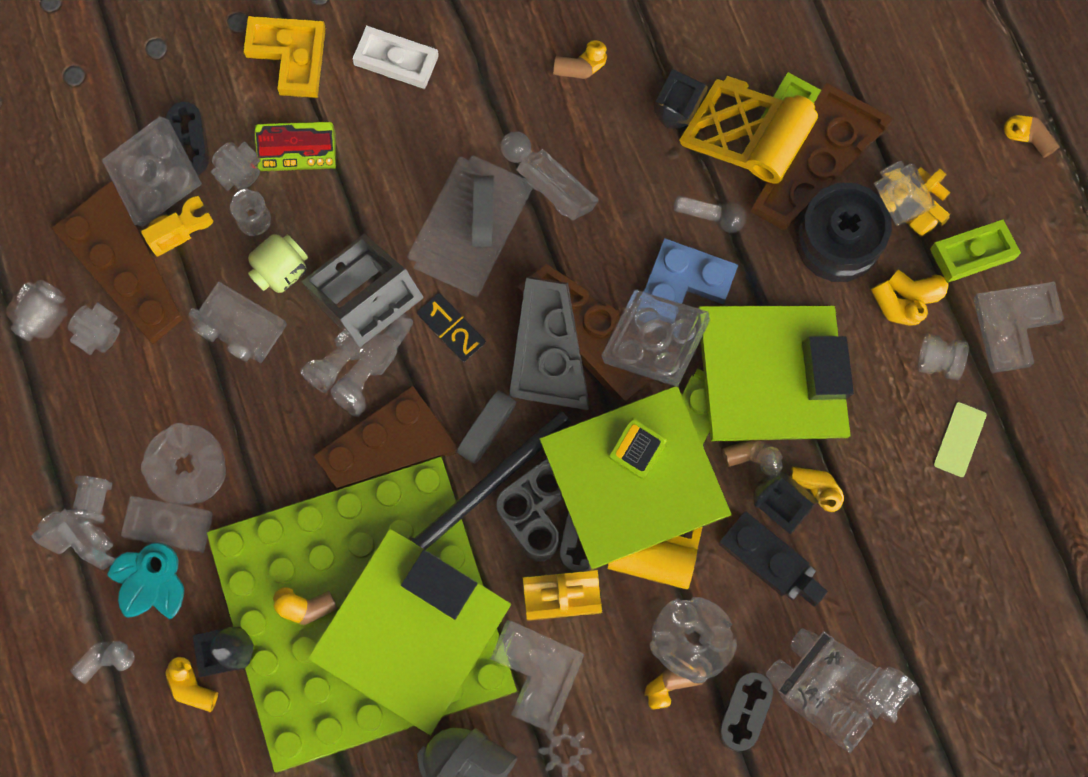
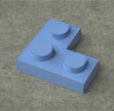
[637,238,738,326]

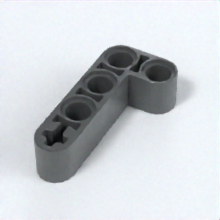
[497,459,563,562]

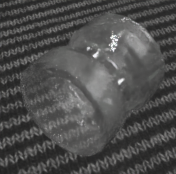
[918,333,969,381]

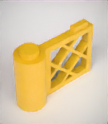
[680,76,818,184]
[607,473,715,590]

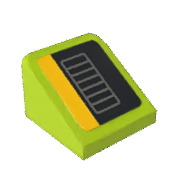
[609,418,668,480]

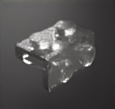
[31,509,115,570]

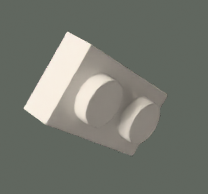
[352,26,438,89]

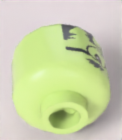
[248,234,308,293]

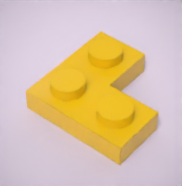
[244,16,326,98]

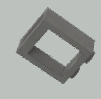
[301,234,424,348]

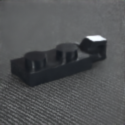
[719,511,828,607]

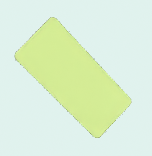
[934,402,987,477]

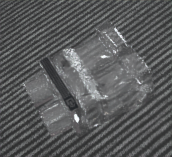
[766,628,900,754]

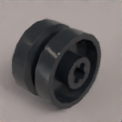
[796,183,892,282]

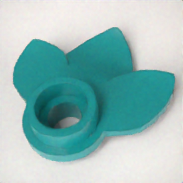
[107,543,184,619]

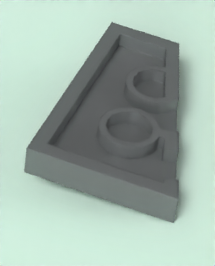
[509,276,590,410]

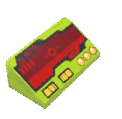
[255,122,336,171]

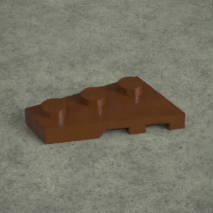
[314,386,458,490]

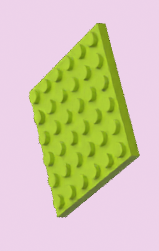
[206,457,517,773]

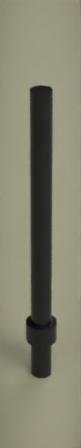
[408,411,571,550]

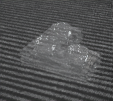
[973,282,1064,373]
[490,620,585,733]

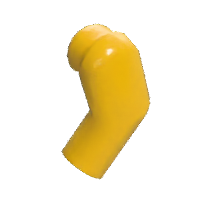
[889,269,948,304]
[790,466,844,512]
[166,657,218,712]

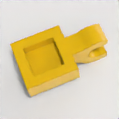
[141,196,213,257]

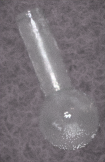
[674,196,747,233]

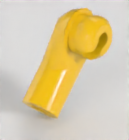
[870,280,928,326]

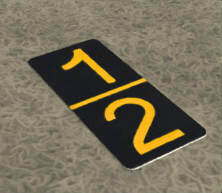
[417,293,486,362]

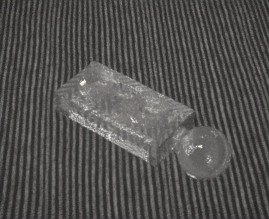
[501,131,599,221]

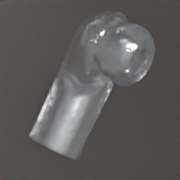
[70,641,135,684]

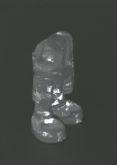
[300,313,413,416]

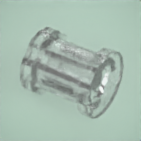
[230,189,271,236]
[67,476,113,524]
[863,667,919,724]

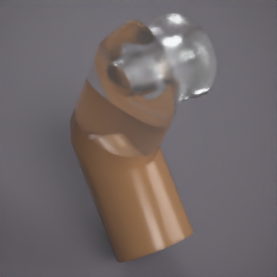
[722,440,783,475]

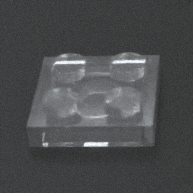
[102,116,202,227]
[602,290,710,387]

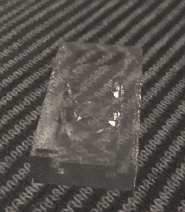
[121,496,213,553]

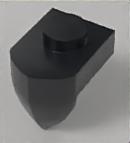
[653,69,708,129]
[753,472,819,534]
[193,627,254,677]

